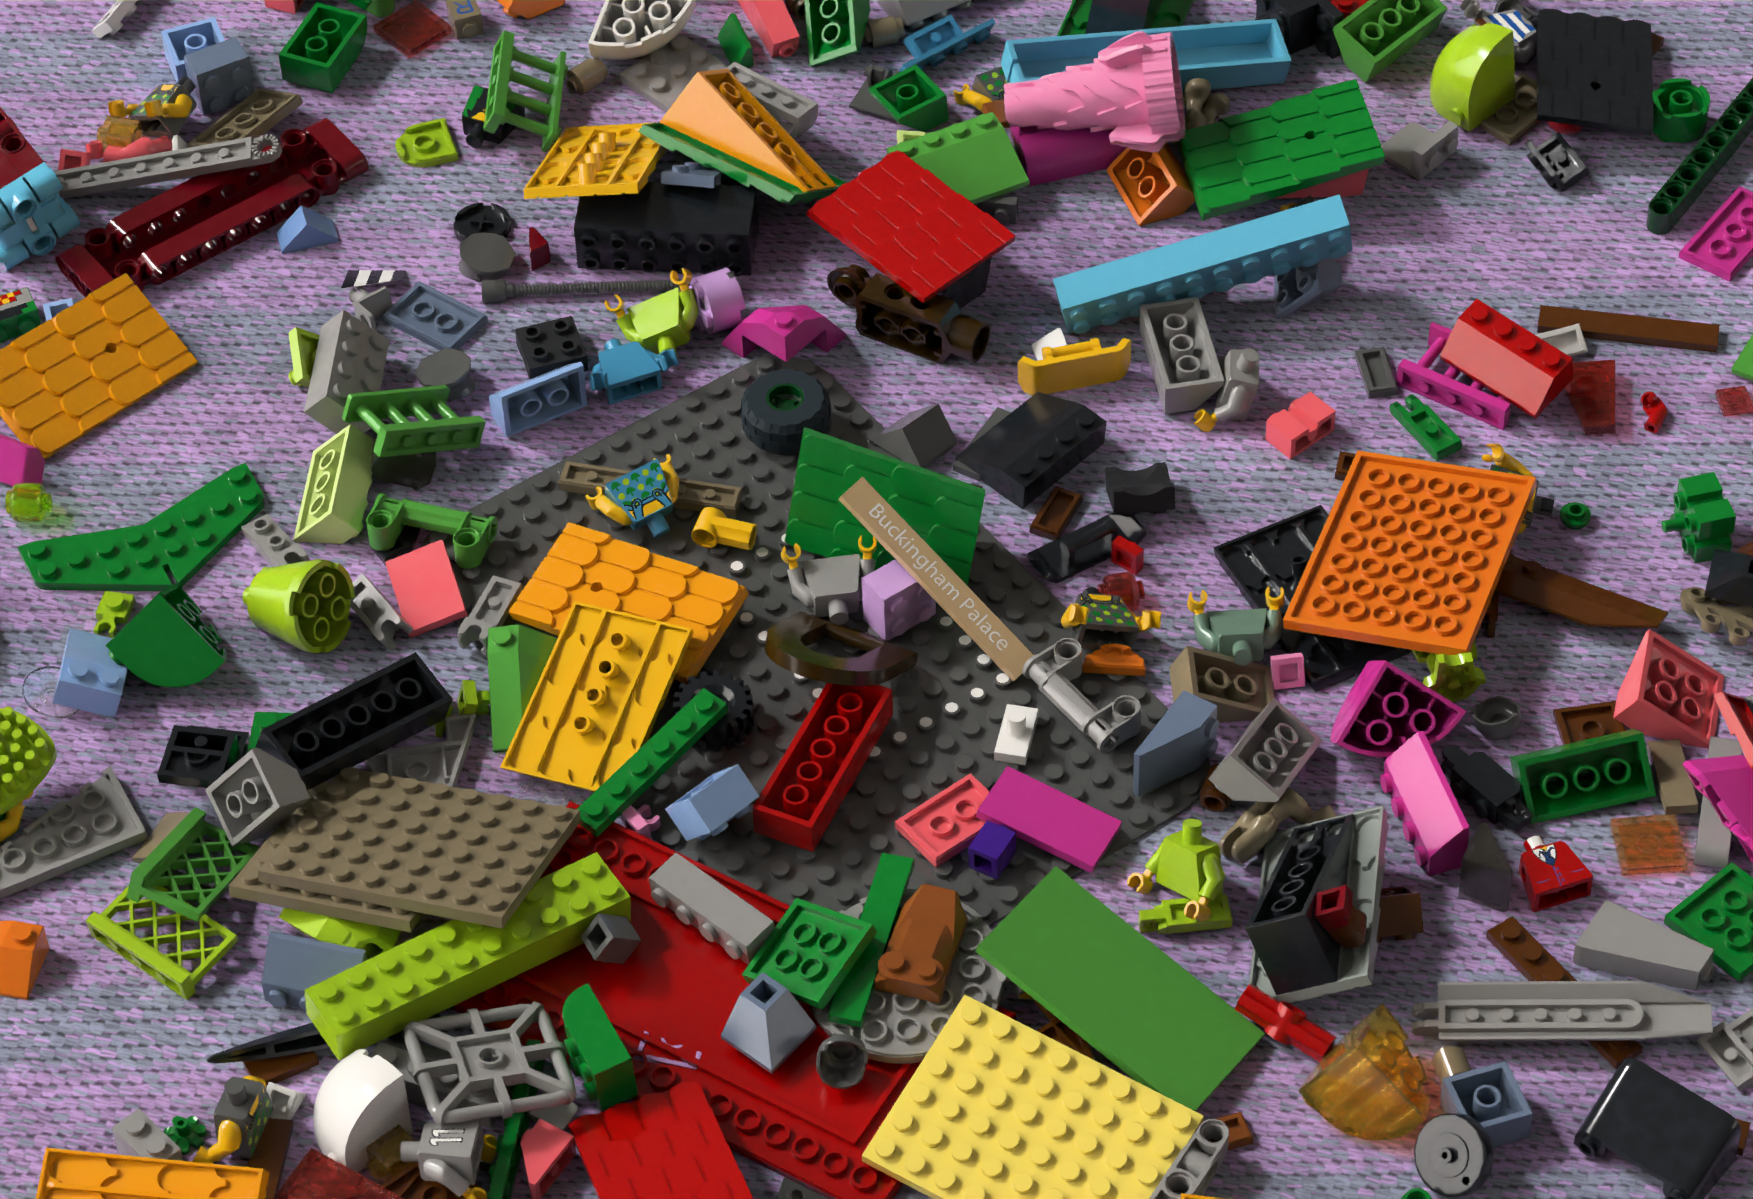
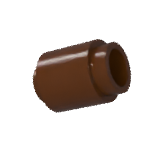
[1200,764,1232,812]

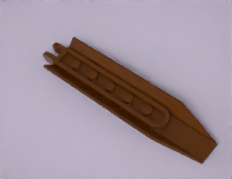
[1494,553,1669,628]

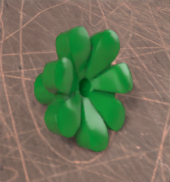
[163,1116,208,1155]

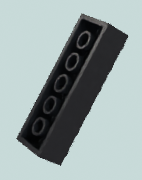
[255,652,453,790]

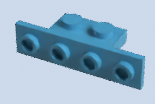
[899,14,996,72]

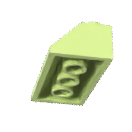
[293,424,377,544]

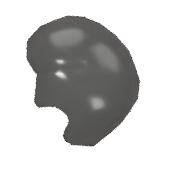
[1472,696,1522,740]
[816,1034,868,1089]

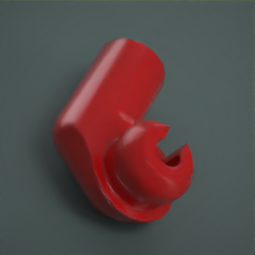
[1640,392,1668,434]

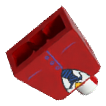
[1519,835,1593,913]

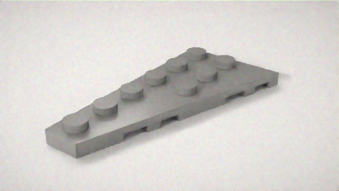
[0,765,148,899]

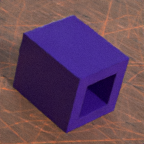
[968,820,1016,880]

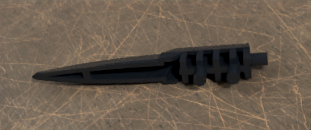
[207,1006,455,1064]

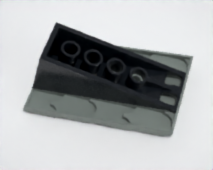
[1245,805,1389,1003]

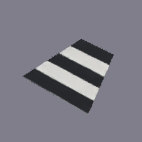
[341,270,406,289]

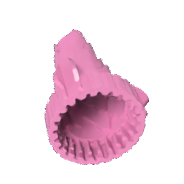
[1004,31,1185,153]

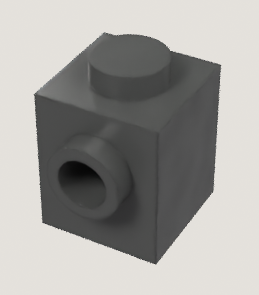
[580,913,642,964]

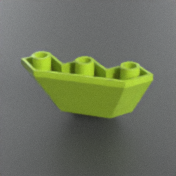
[278,907,401,960]

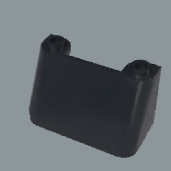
[1574,1058,1741,1199]

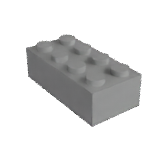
[304,310,389,434]

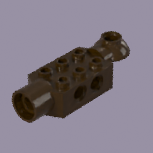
[827,265,990,364]

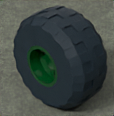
[741,369,831,455]

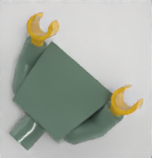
[1187,587,1285,666]

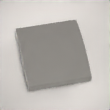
[1697,1008,1753,1090]

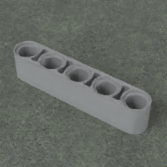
[1694,736,1742,869]

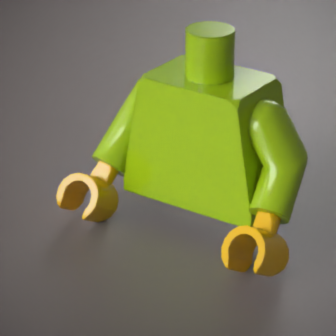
[604,268,699,355]
[1127,819,1225,922]

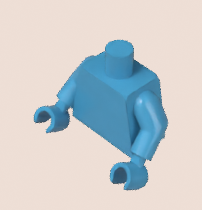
[589,339,679,405]

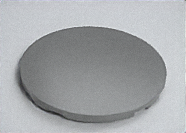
[809,889,1006,1064]

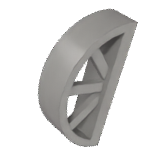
[725,62,818,140]

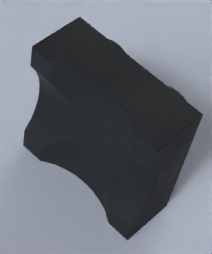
[515,316,589,379]
[1105,462,1175,516]

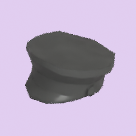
[459,233,516,282]
[415,348,475,400]

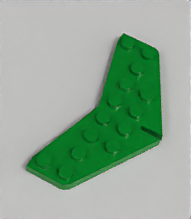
[18,463,265,591]

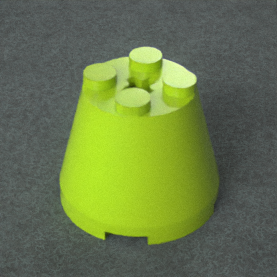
[242,559,355,653]

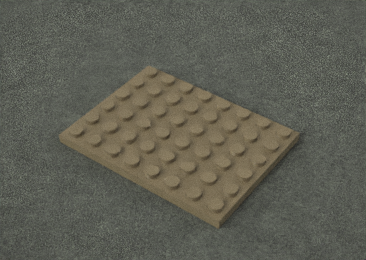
[258,767,581,929]

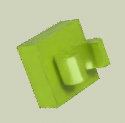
[457,680,490,716]

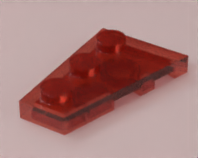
[1564,360,1616,435]

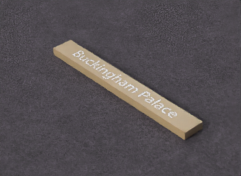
[838,477,1034,682]

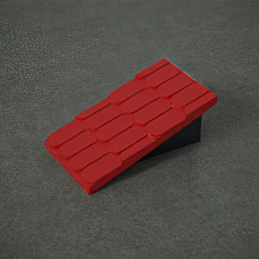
[807,150,1016,309]
[568,1081,753,1199]

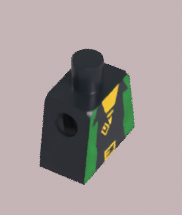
[462,85,525,148]

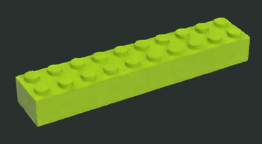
[304,852,631,1060]

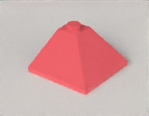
[1613,629,1724,748]

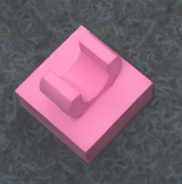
[1270,653,1305,690]
[620,804,661,840]

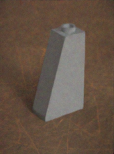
[1573,899,1716,991]

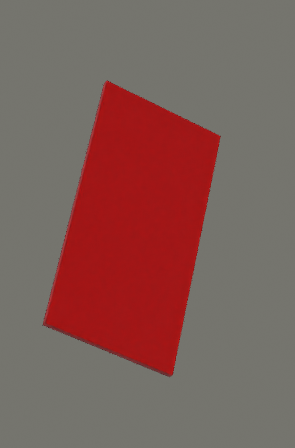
[454,801,1017,1199]

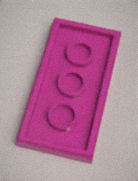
[1679,186,1753,282]
[976,766,1122,874]

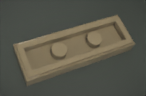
[1647,739,1699,815]

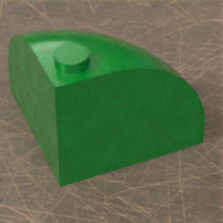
[105,583,227,687]

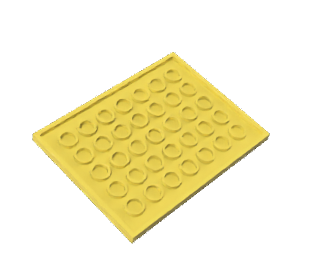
[861,995,1204,1199]

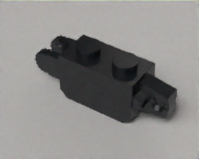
[1441,745,1532,832]

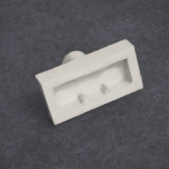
[994,704,1038,765]

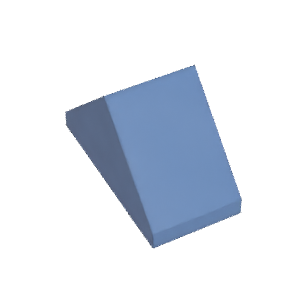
[276,206,339,254]

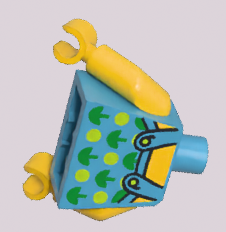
[585,454,679,538]

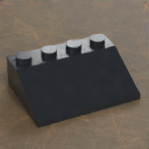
[955,392,1107,509]

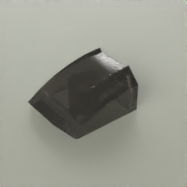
[371,420,436,491]

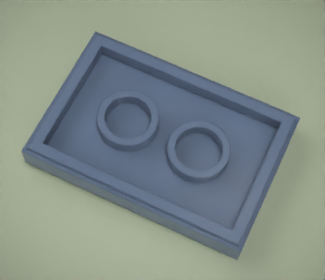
[382,281,488,350]

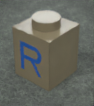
[446,0,484,40]

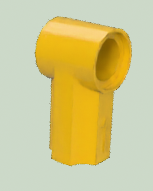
[691,507,757,550]

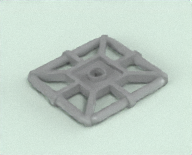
[403,1002,577,1125]

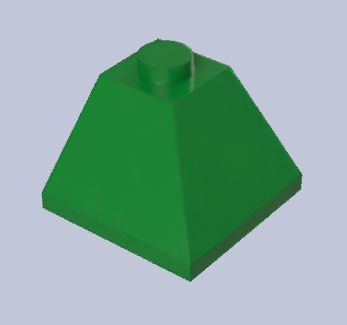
[868,65,949,132]

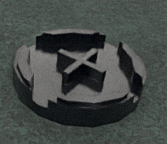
[453,202,511,242]

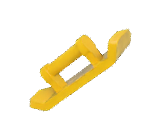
[1018,338,1131,395]

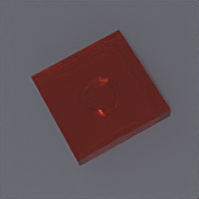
[373,0,452,59]

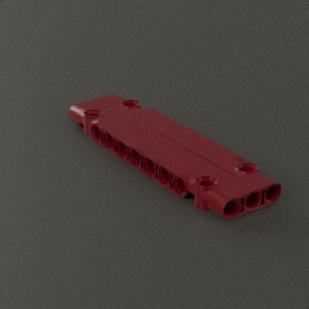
[55,118,369,298]

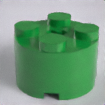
[1652,78,1710,143]

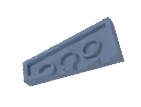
[661,162,731,188]

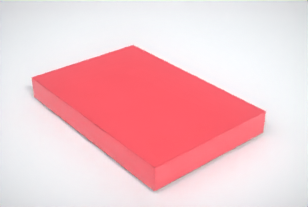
[385,539,468,638]
[895,773,990,867]

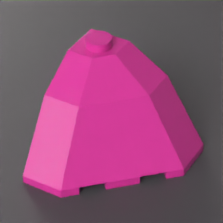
[721,305,847,362]
[1682,755,1753,863]

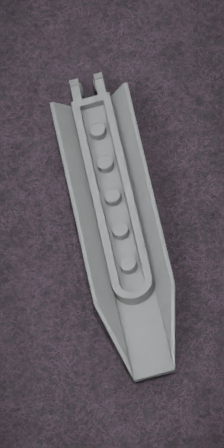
[1411,981,1713,1041]

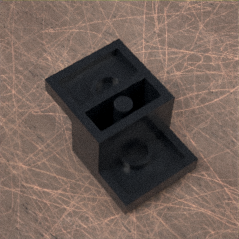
[1255,0,1344,59]
[157,725,250,788]

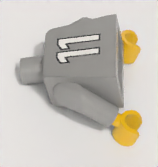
[400,1119,497,1199]

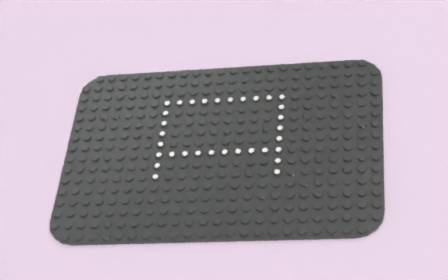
[420,356,1210,927]

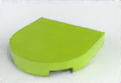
[395,118,458,167]

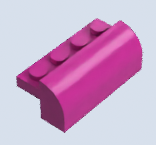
[1010,125,1126,187]

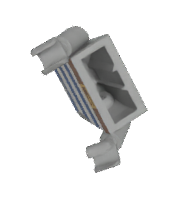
[1460,0,1537,64]

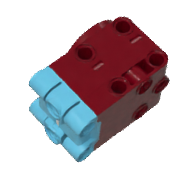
[0,107,81,271]

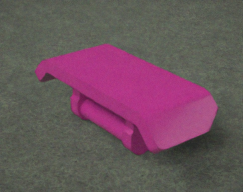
[0,434,45,490]

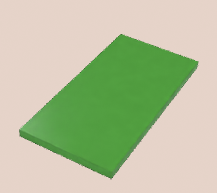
[975,866,1265,1112]

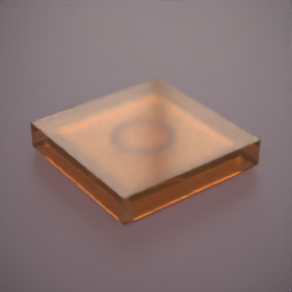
[1610,814,1688,876]

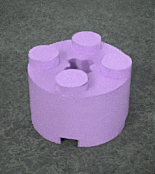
[689,268,746,335]

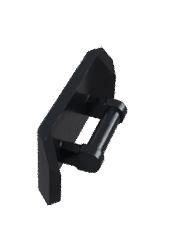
[1027,512,1147,584]

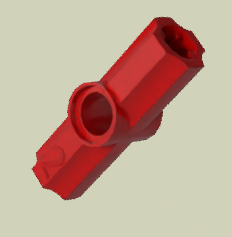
[1235,984,1337,1063]

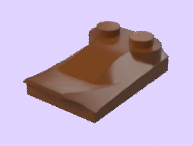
[874,884,968,1004]

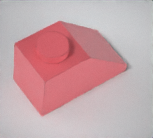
[520,1119,576,1199]

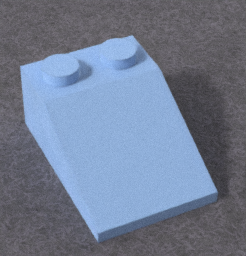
[53,628,127,717]

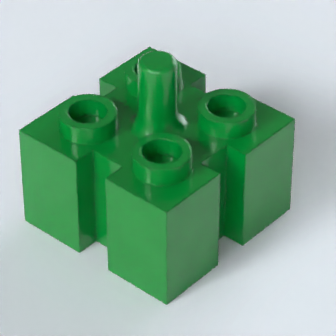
[1661,472,1736,563]

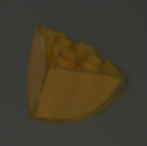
[1298,1004,1430,1141]

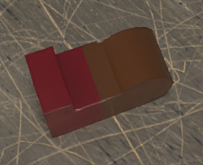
[1314,885,1367,948]

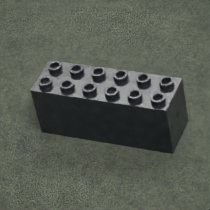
[574,182,759,276]

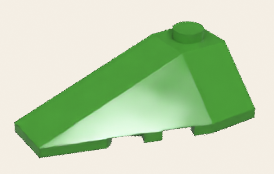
[487,624,557,753]

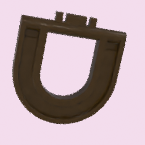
[764,611,918,686]

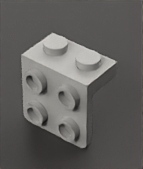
[1381,121,1459,180]

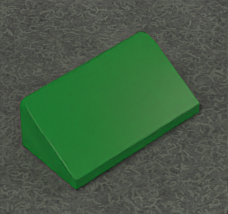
[717,13,754,68]

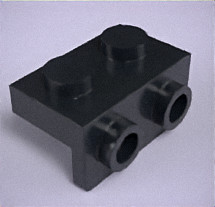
[1525,131,1590,192]

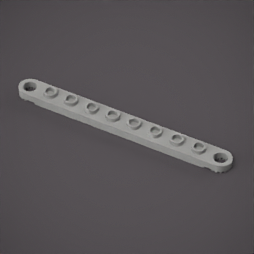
[54,134,282,199]

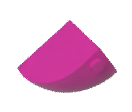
[1330,660,1466,757]

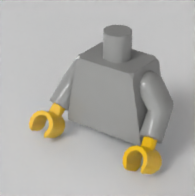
[1194,348,1260,432]
[781,535,877,625]

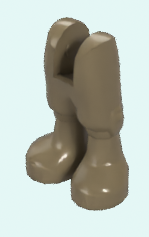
[1183,78,1230,130]
[1218,787,1312,864]

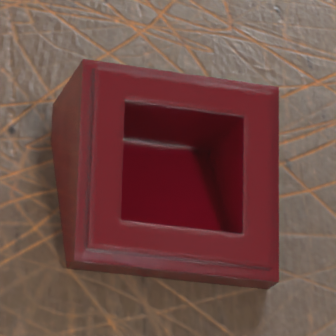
[529,227,551,271]

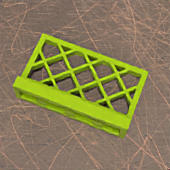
[85,885,239,1000]

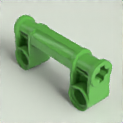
[366,493,498,569]

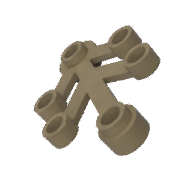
[1680,587,1753,646]

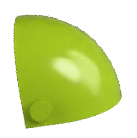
[1430,23,1515,132]

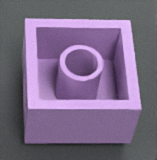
[862,559,936,641]

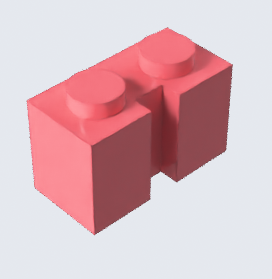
[1265,391,1336,459]

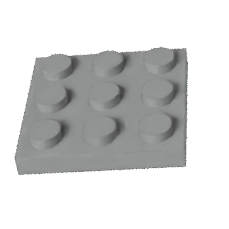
[619,33,728,113]

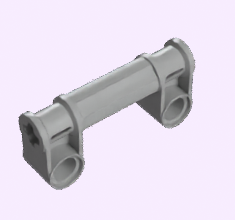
[1022,638,1142,753]

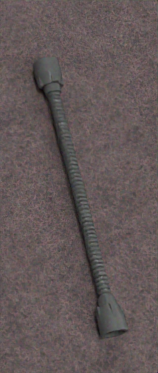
[482,271,734,303]

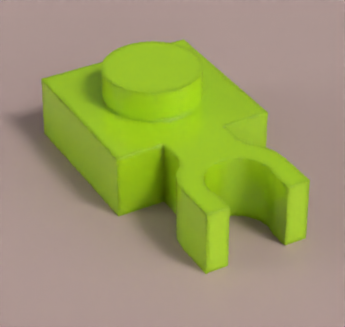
[93,590,136,638]

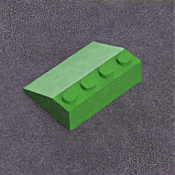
[887,112,1030,204]

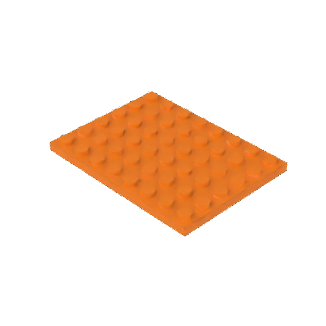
[1283,450,1537,655]

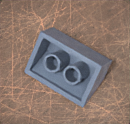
[261,931,367,1012]

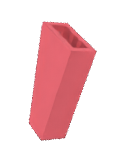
[737,0,800,58]

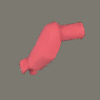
[85,136,172,163]

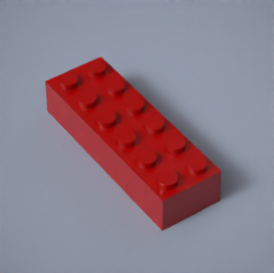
[752,683,893,852]

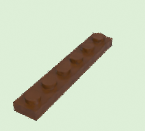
[1486,916,1643,1069]

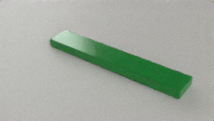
[828,853,915,1028]

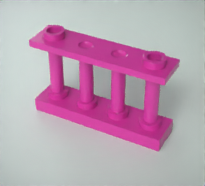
[1397,322,1511,430]

